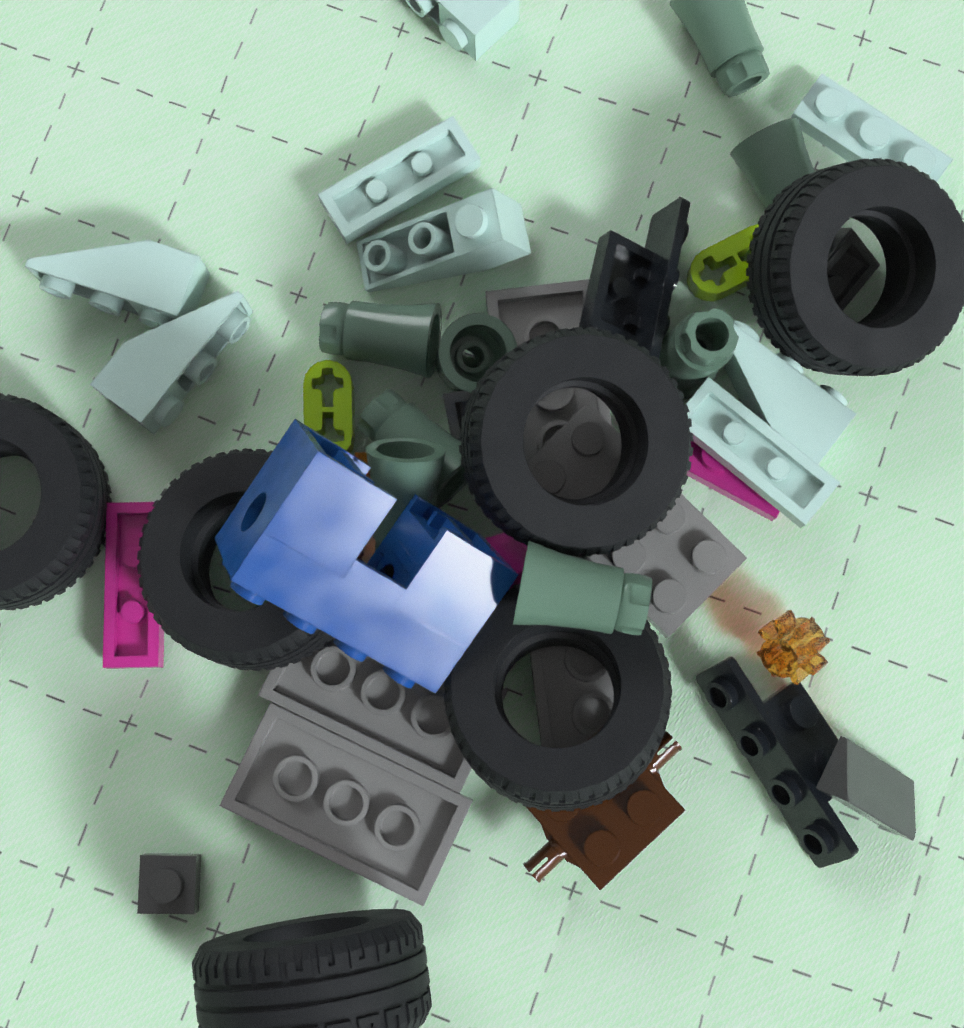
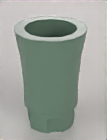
[670,0,770,97]
[730,118,815,209]
[319,301,442,379]
[659,308,739,399]
[436,313,517,393]
[357,389,467,508]
[365,438,446,551]
[513,541,652,635]

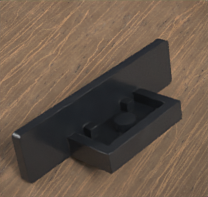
[579,197,690,359]
[696,657,859,868]

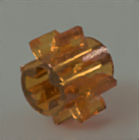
[756,610,830,685]

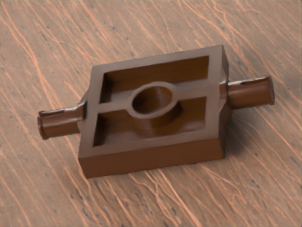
[523,725,685,890]

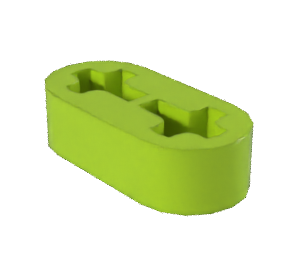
[686,224,759,302]
[303,360,355,453]

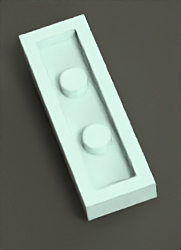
[791,74,953,182]
[318,116,481,244]
[686,377,840,528]

